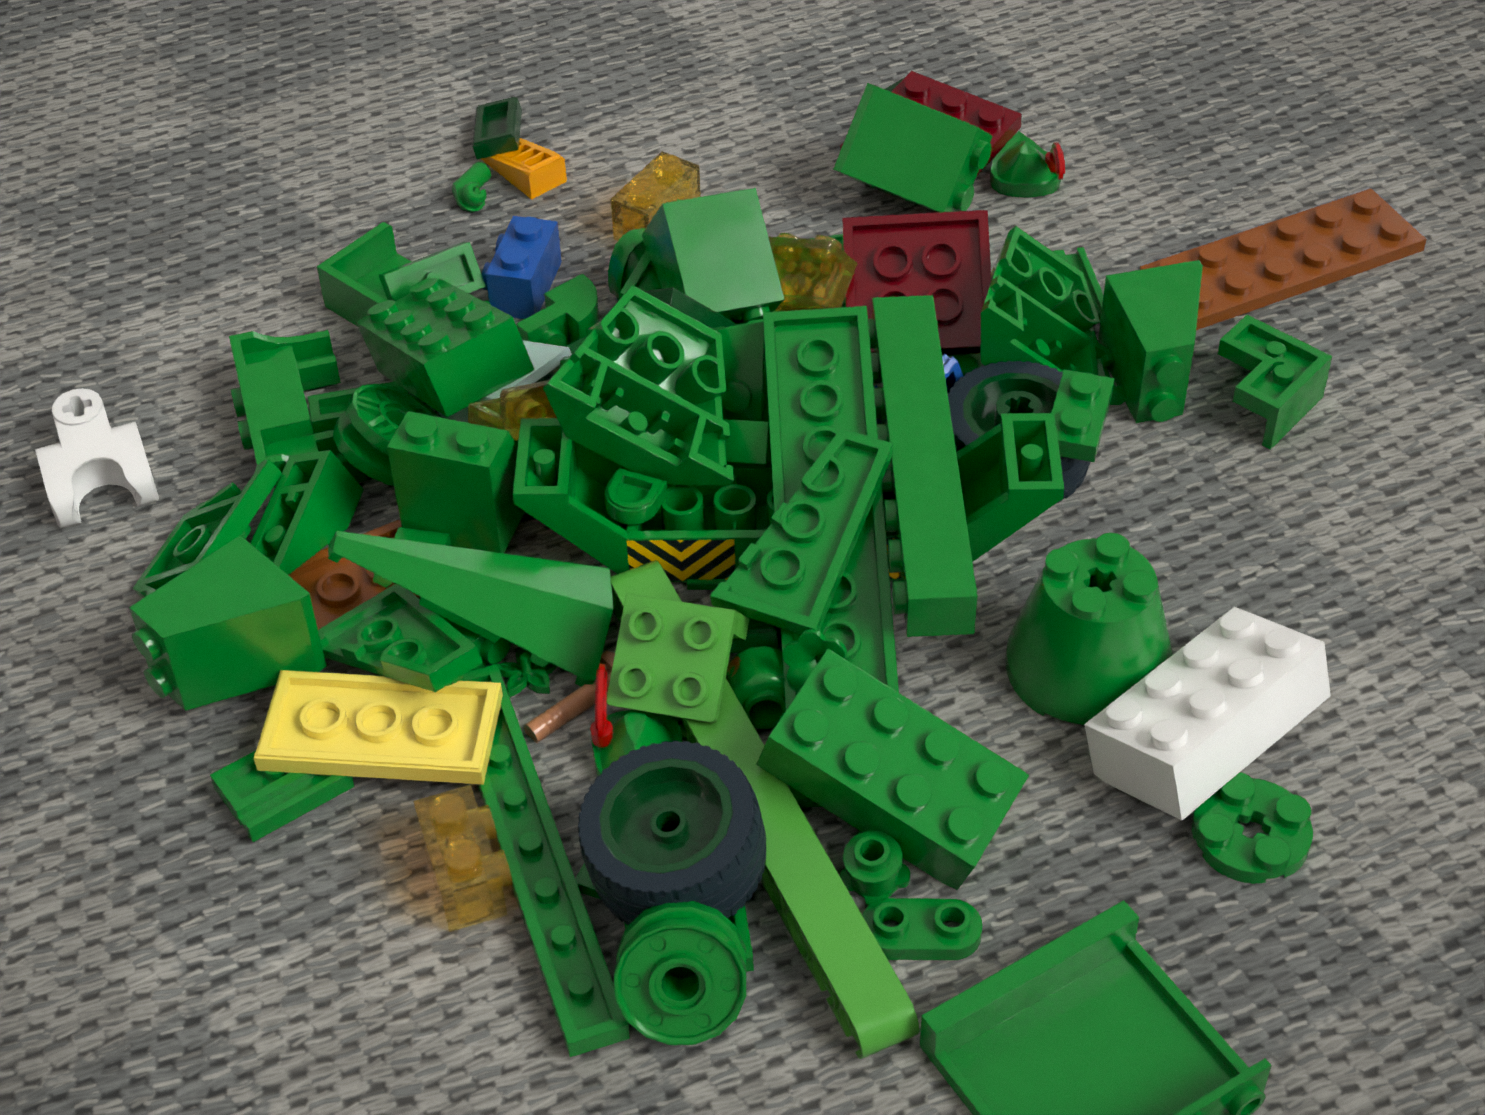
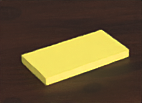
[254,670,503,785]

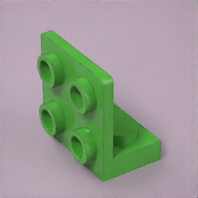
[607,593,750,723]

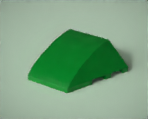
[980,226,1127,405]
[543,285,734,486]

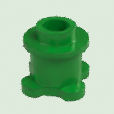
[840,831,911,906]

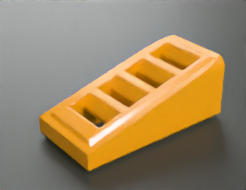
[481,138,567,200]

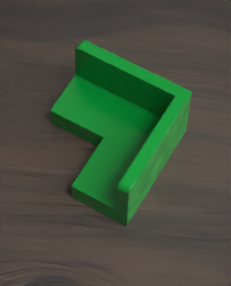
[317,222,412,327]
[1218,315,1333,450]

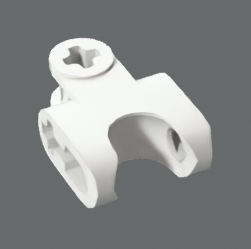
[35,388,159,528]

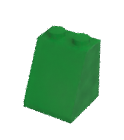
[833,83,993,213]
[642,188,785,324]
[1098,260,1203,423]
[387,411,525,553]
[129,535,327,711]

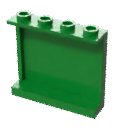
[919,900,1272,1115]

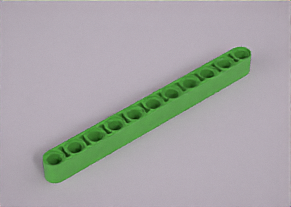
[611,560,920,1059]

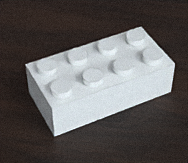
[1084,607,1331,820]

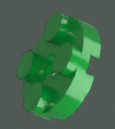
[1192,772,1313,884]

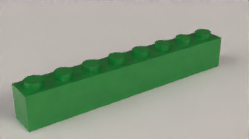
[868,295,978,637]

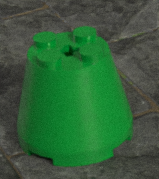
[1006,533,1173,725]

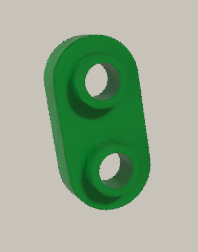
[862,898,982,960]

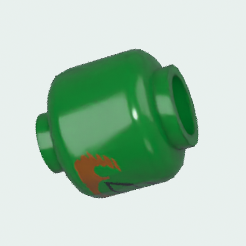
[726,646,786,729]

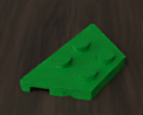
[132,459,282,598]

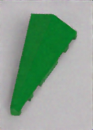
[328,531,613,687]

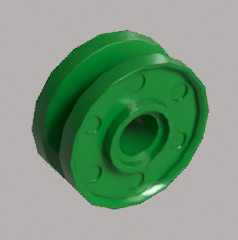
[333,384,438,486]
[614,901,746,1045]

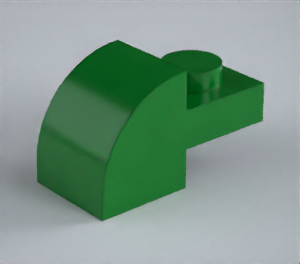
[516,274,600,347]

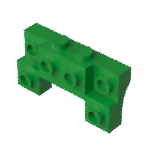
[229,330,367,486]

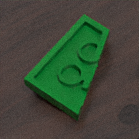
[318,584,483,693]

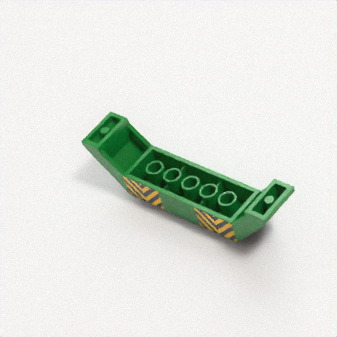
[513,413,1064,582]

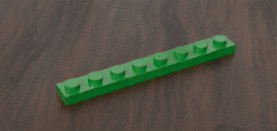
[460,664,630,1057]

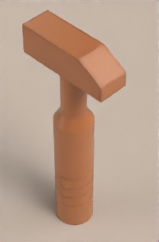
[524,651,615,743]

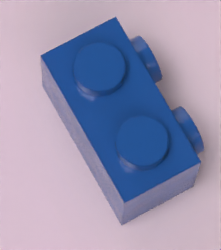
[482,216,562,319]

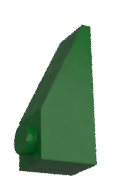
[250,450,364,575]

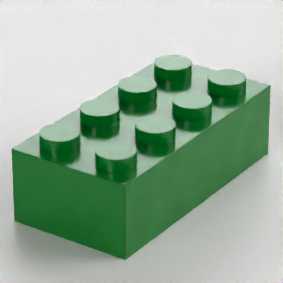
[356,278,535,417]
[756,649,1029,890]

